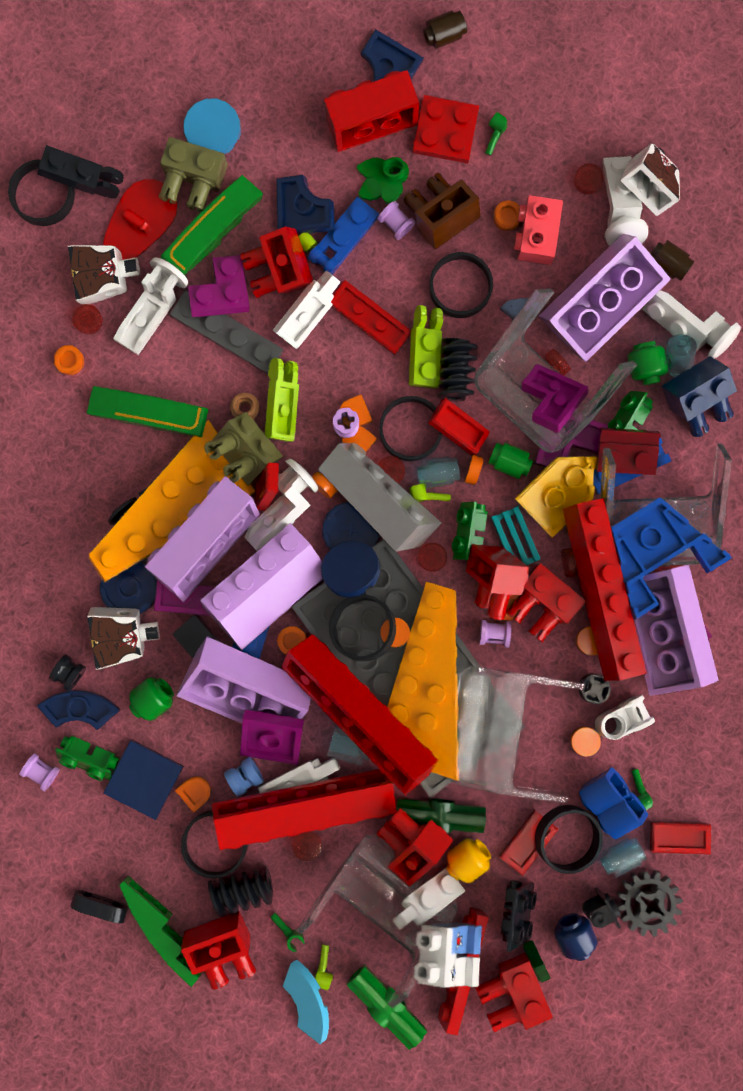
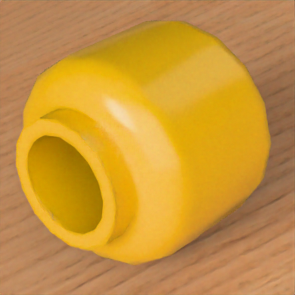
[446,838,491,884]

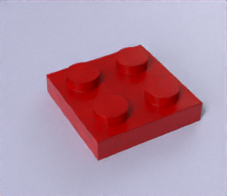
[413,95,480,164]

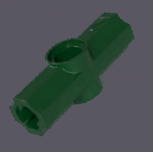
[396,798,486,833]

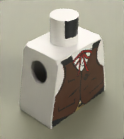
[620,144,680,216]
[68,245,140,306]
[87,607,160,670]

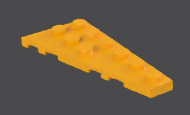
[88,419,256,583]
[387,582,459,781]

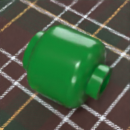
[627,341,668,386]
[129,677,174,721]

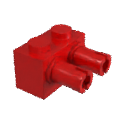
[240,227,313,298]
[465,544,529,620]
[506,563,586,643]
[376,808,453,887]
[181,911,256,990]
[475,953,553,1033]

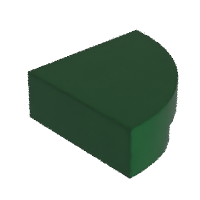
[523,940,551,983]

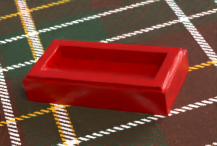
[428,398,490,456]
[255,462,279,511]
[499,809,559,876]
[650,821,711,855]

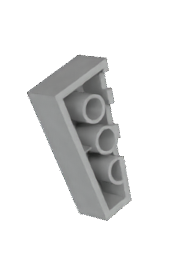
[318,443,442,551]

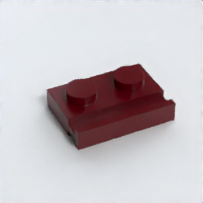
[596,428,661,475]

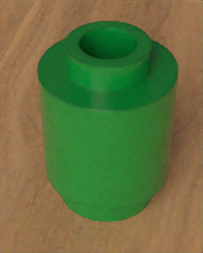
[488,442,533,479]

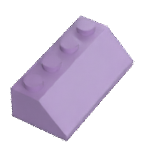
[539,234,671,362]
[145,476,260,602]
[200,523,323,650]
[633,565,719,696]
[177,637,311,724]

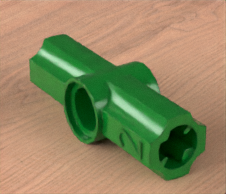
[347,964,427,1050]

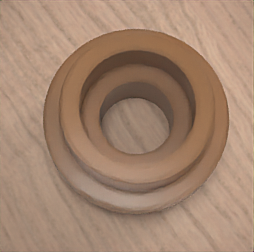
[230,393,259,419]

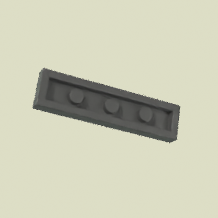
[170,291,283,374]

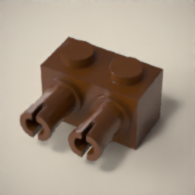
[404,173,481,250]

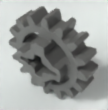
[616,869,683,937]

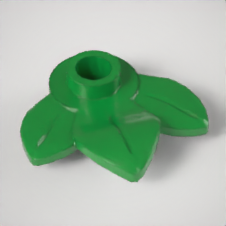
[357,157,409,204]

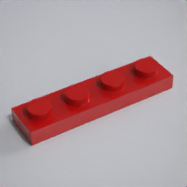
[438,907,489,1036]

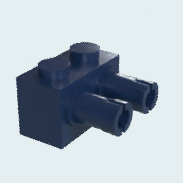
[661,356,737,437]

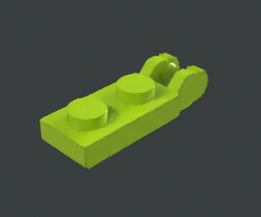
[409,305,443,389]
[265,357,299,442]

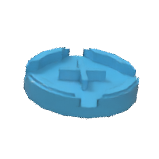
[184,98,241,154]

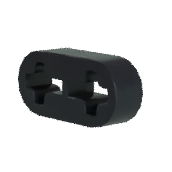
[70,890,128,923]

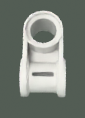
[595,694,655,740]

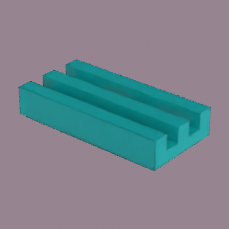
[491,506,541,565]

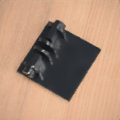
[500,880,537,952]

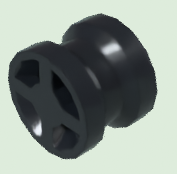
[49,654,86,691]
[578,674,611,704]

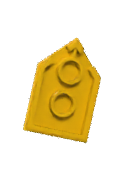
[515,456,597,538]

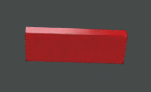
[331,280,411,356]

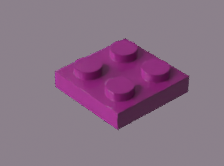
[240,710,304,765]

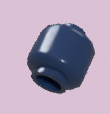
[554,913,598,961]

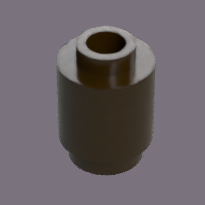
[423,10,467,49]
[651,240,694,281]

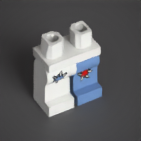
[414,922,482,988]

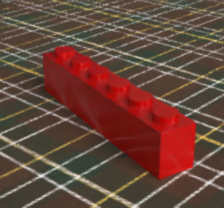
[563,498,647,681]
[281,634,438,795]
[212,769,396,850]

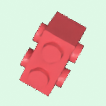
[514,195,563,265]

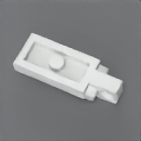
[273,271,340,349]
[258,757,340,793]
[393,868,465,930]

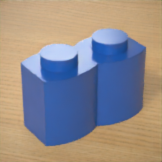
[579,767,648,840]

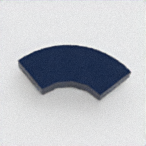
[37,691,121,730]

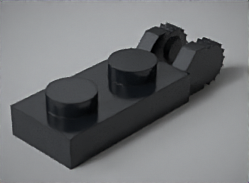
[37,145,124,199]

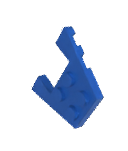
[611,497,732,620]

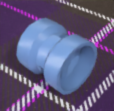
[224,757,264,797]

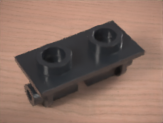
[582,887,621,929]

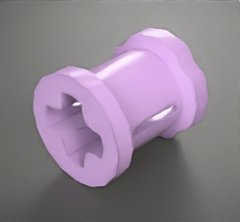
[378,201,416,240]
[333,408,359,438]
[479,620,511,648]
[19,753,60,791]

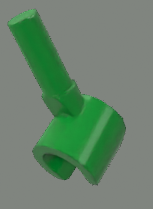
[485,112,507,156]
[631,769,653,810]
[270,913,305,952]

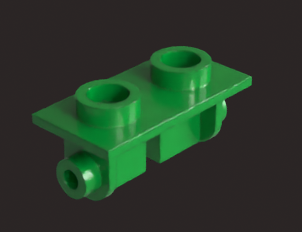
[608,391,653,430]
[452,502,488,562]
[55,736,119,781]

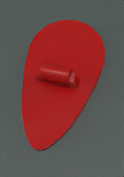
[103,179,177,260]

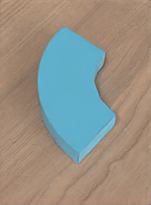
[283,959,329,1044]

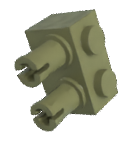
[158,137,228,212]
[205,412,283,486]

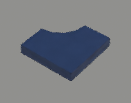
[361,29,424,81]
[276,175,334,235]

